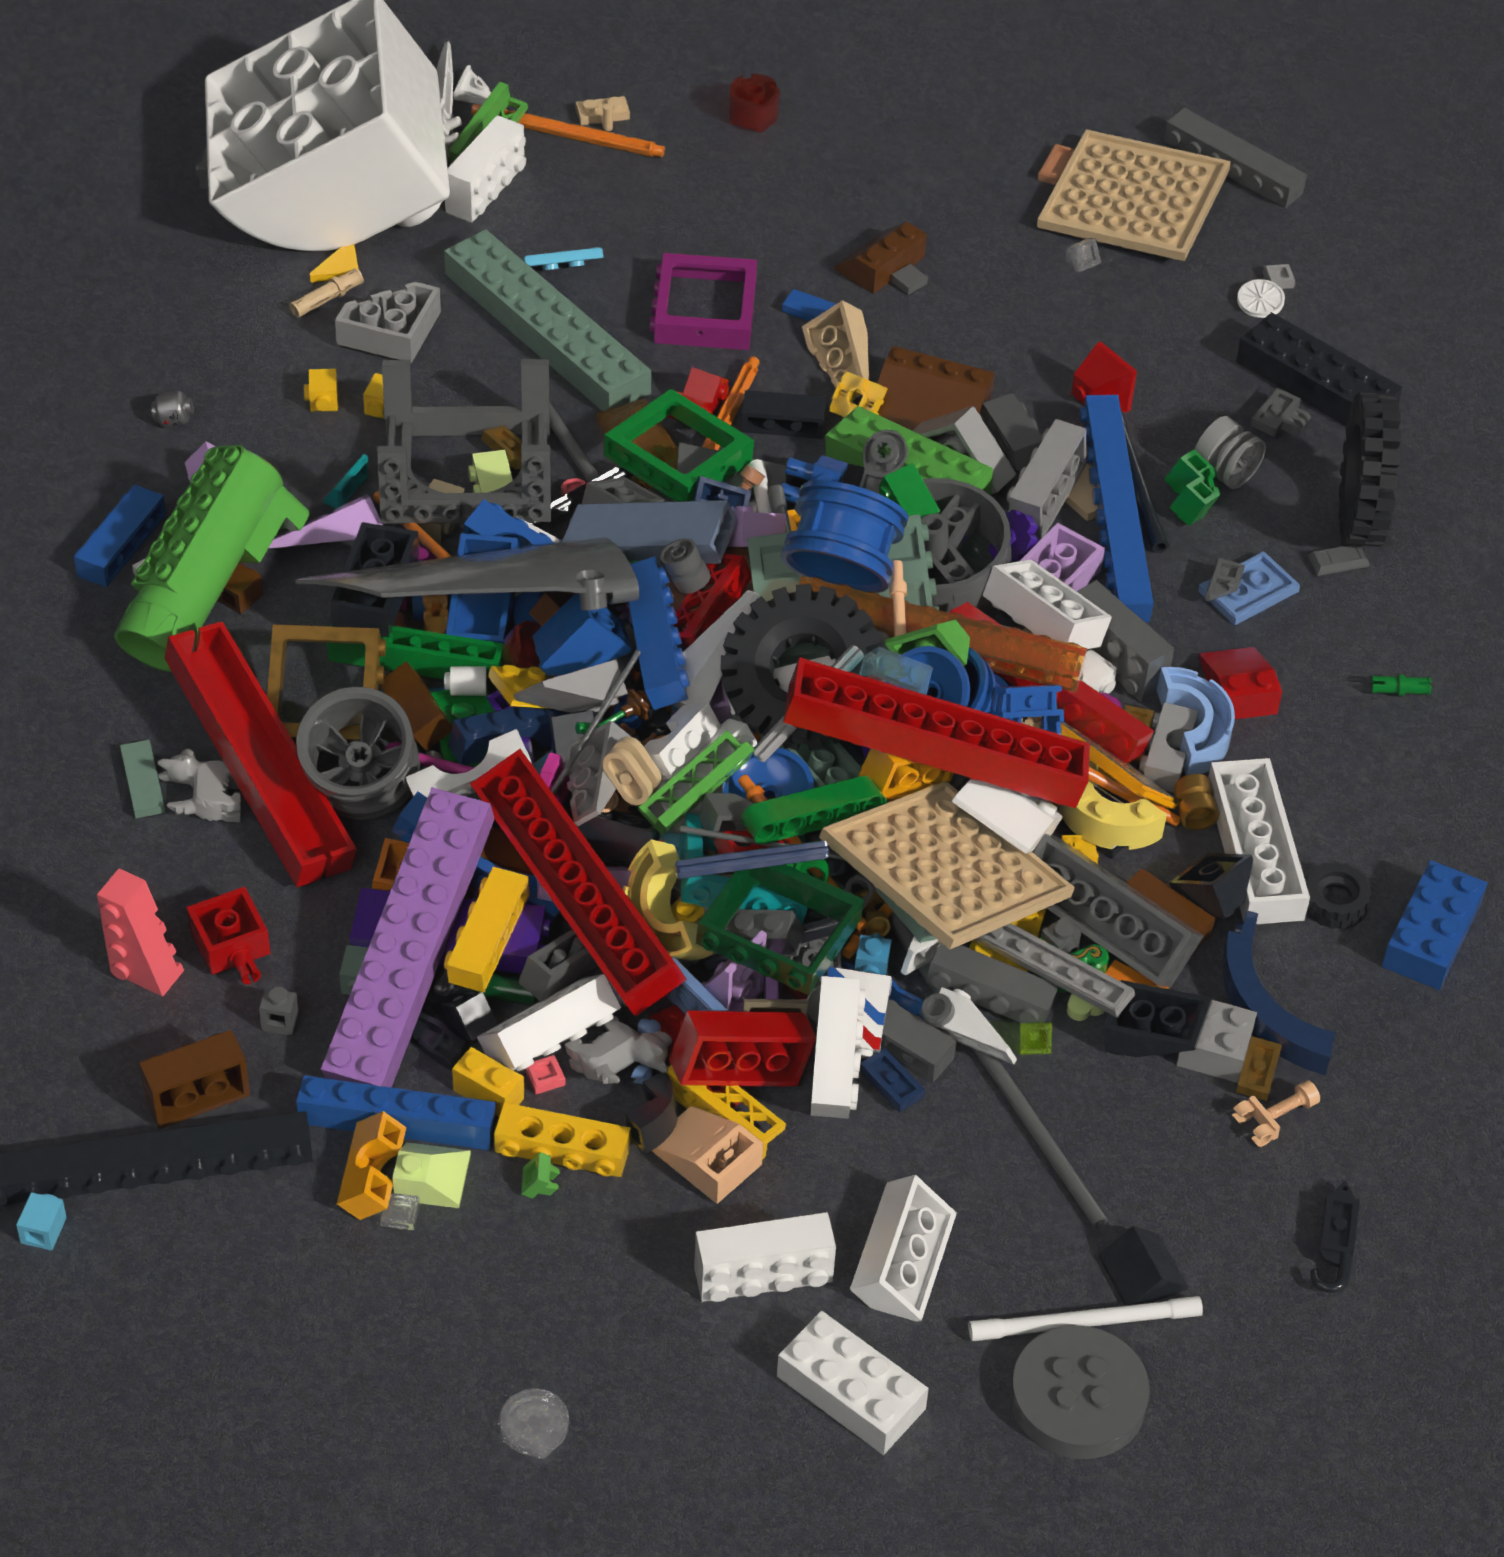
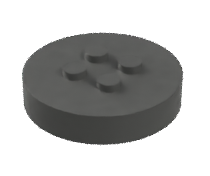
[1010,1325,1150,1459]

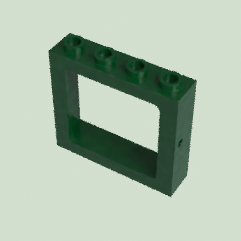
[696,849,864,996]

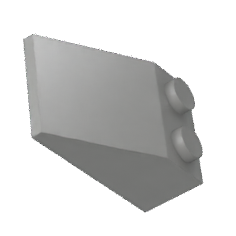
[514,660,628,713]

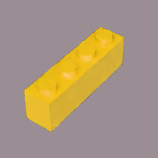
[444,867,530,993]

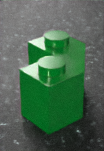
[1164,449,1220,526]

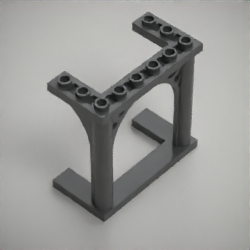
[377,359,551,524]

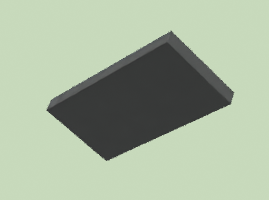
[675,442,786,502]

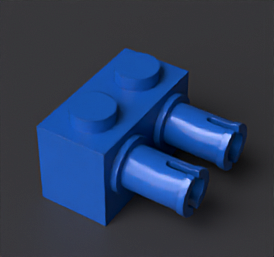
[782,455,848,504]

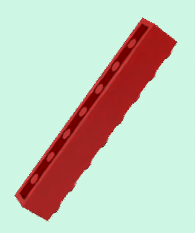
[945,602,1154,764]

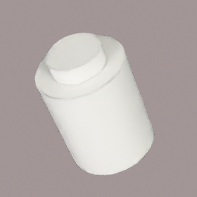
[444,666,487,696]

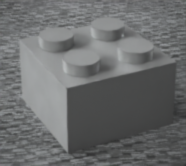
[1177,1000,1257,1083]

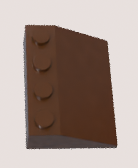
[870,346,995,431]

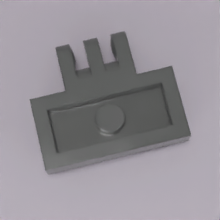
[1251,388,1311,437]

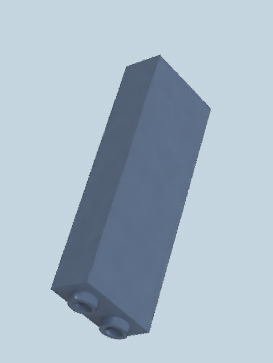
[561,500,738,565]

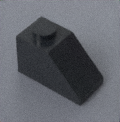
[433,990,498,1043]

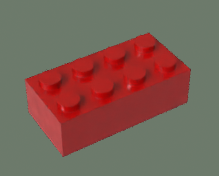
[669,1010,816,1086]

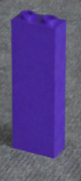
[349,888,552,974]

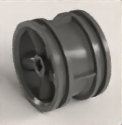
[296,687,420,821]

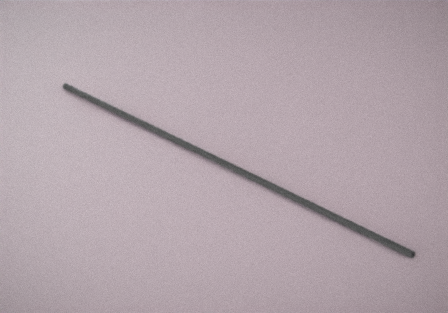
[549,402,1108,1229]

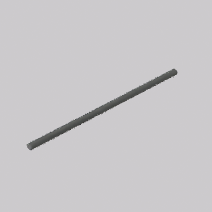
[551,650,641,795]
[679,825,845,860]

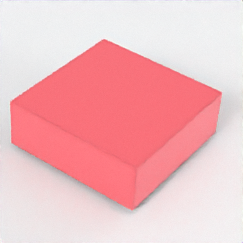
[524,1055,566,1095]

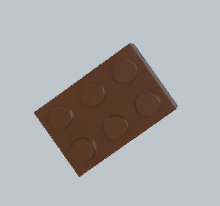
[139,1029,250,1129]

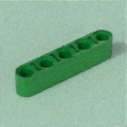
[740,776,887,844]

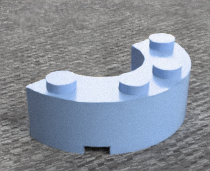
[1156,667,1235,776]

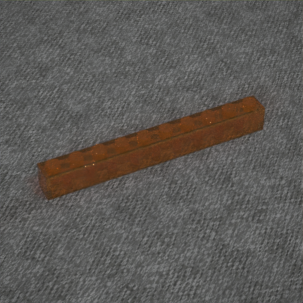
[798,576,1087,692]

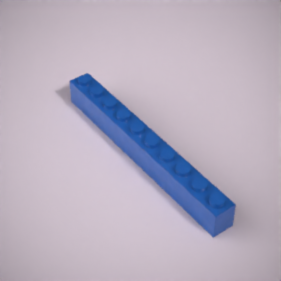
[1079,395,1154,622]

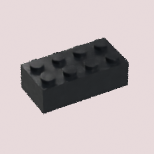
[330,522,419,637]

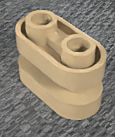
[603,736,662,805]

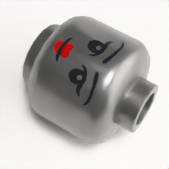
[151,390,194,428]

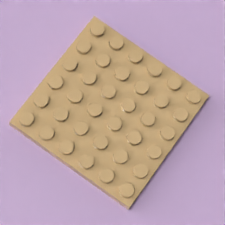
[1037,129,1230,261]
[819,781,1075,950]

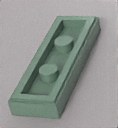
[120,740,165,818]

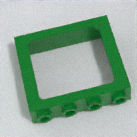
[603,389,754,502]

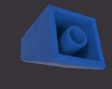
[532,593,632,677]

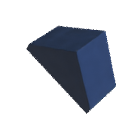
[693,476,751,512]

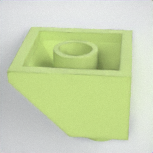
[393,1142,471,1208]

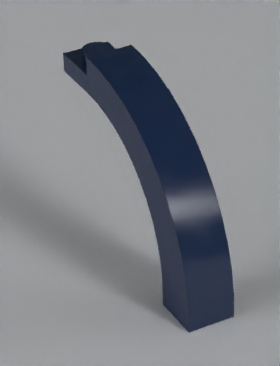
[1223,910,1336,1075]

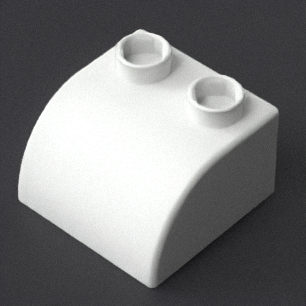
[205,0,450,251]

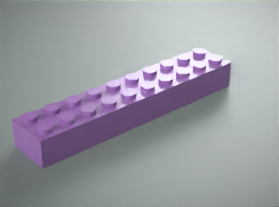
[321,787,495,1088]

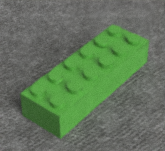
[825,406,993,495]

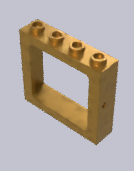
[267,624,386,745]

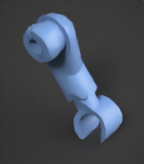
[631,1018,661,1084]

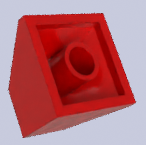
[1071,341,1137,413]

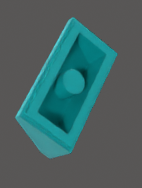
[323,454,369,508]

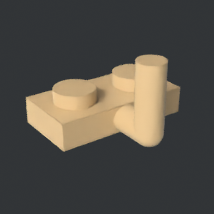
[576,96,630,131]

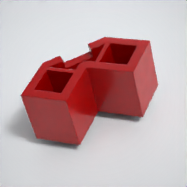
[667,367,729,422]

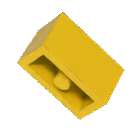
[452,1047,524,1117]

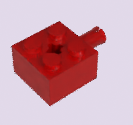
[186,886,271,985]

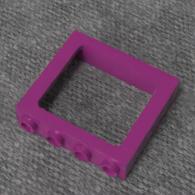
[649,253,757,350]

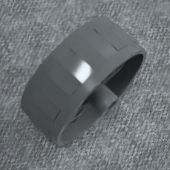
[921,478,1011,623]

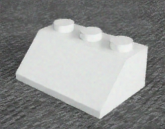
[952,779,1063,854]

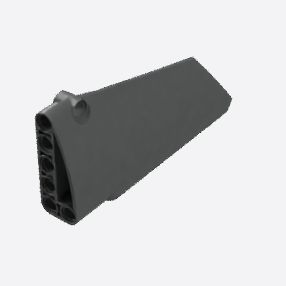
[295,537,639,610]

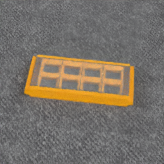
[1061,722,1177,809]

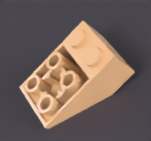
[652,1106,763,1204]

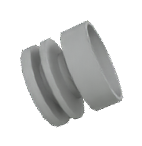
[1195,416,1266,489]

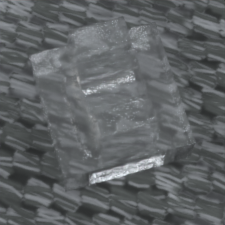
[1066,238,1101,272]

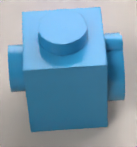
[854,933,891,975]

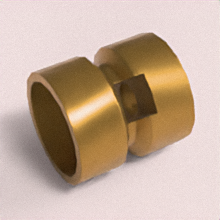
[1173,774,1220,831]

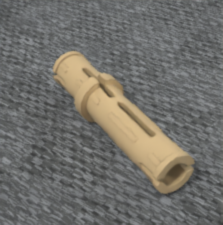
[289,268,364,318]

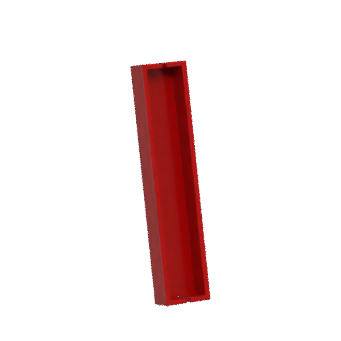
[164,621,357,888]

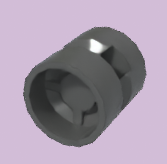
[660,538,710,594]

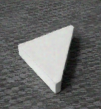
[453,65,491,105]

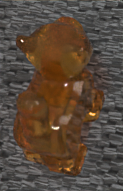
[423,595,448,634]

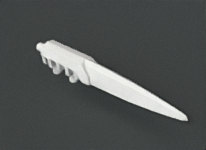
[436,41,462,158]

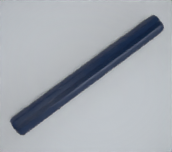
[675,840,829,879]

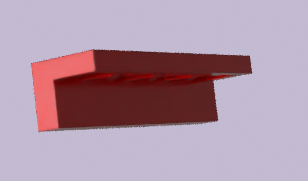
[674,554,752,649]

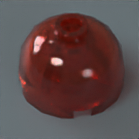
[502,620,542,669]

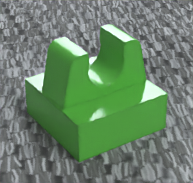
[521,1152,560,1199]

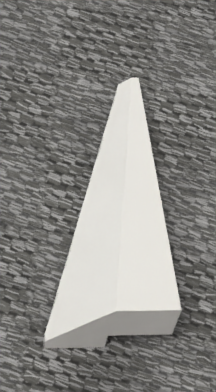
[644,590,758,709]

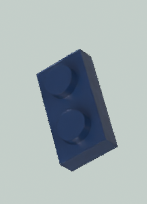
[860,1048,925,1113]

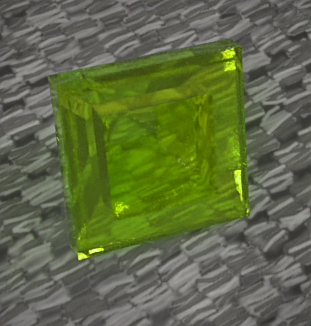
[1020,1022,1052,1055]

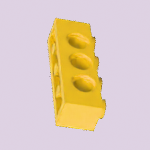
[494,1102,631,1177]

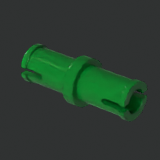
[1371,674,1432,697]

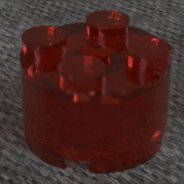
[729,74,780,133]

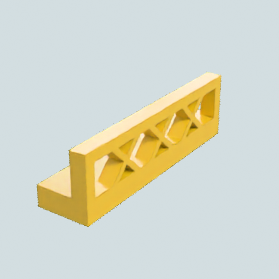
[666,1065,786,1160]

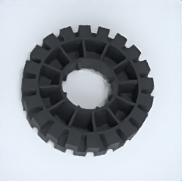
[720,584,887,750]

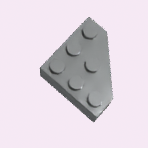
[335,282,441,363]
[913,406,1016,494]

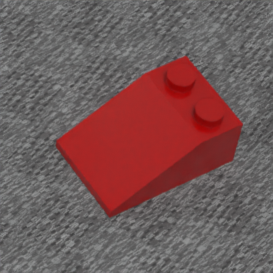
[1198,647,1283,719]

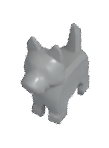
[158,749,240,822]
[565,1016,672,1084]

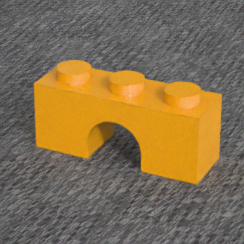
[337,1111,406,1220]

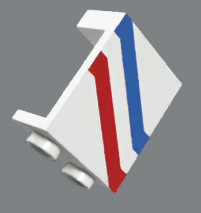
[827,967,892,1059]

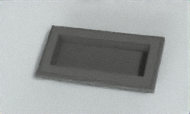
[1307,545,1370,576]

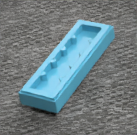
[522,247,603,270]

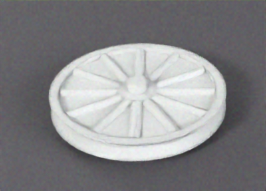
[1237,279,1285,318]

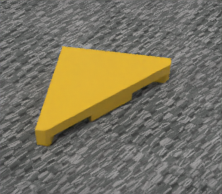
[310,245,359,283]

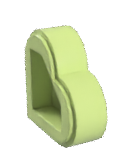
[1067,994,1104,1021]

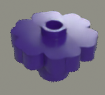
[989,510,1040,563]

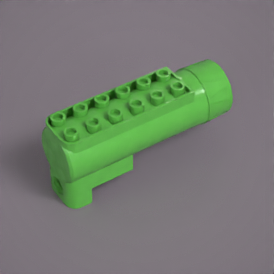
[114,445,309,672]

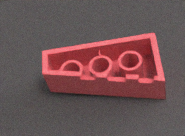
[97,869,184,997]

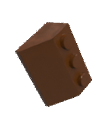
[835,222,927,294]

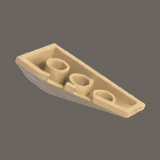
[802,300,869,400]

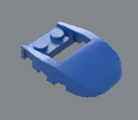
[990,684,1065,802]

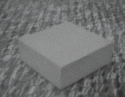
[1263,264,1295,289]

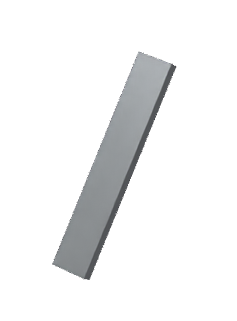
[973,923,1135,1017]

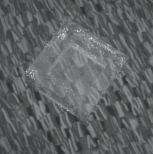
[381,1193,420,1230]

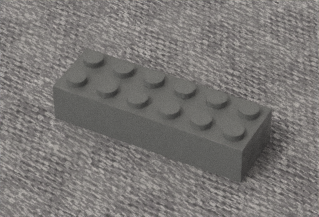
[1033,834,1204,988]

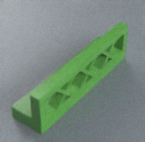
[449,82,528,164]
[638,730,755,836]

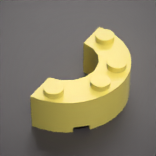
[1058,760,1167,850]
[623,840,715,961]

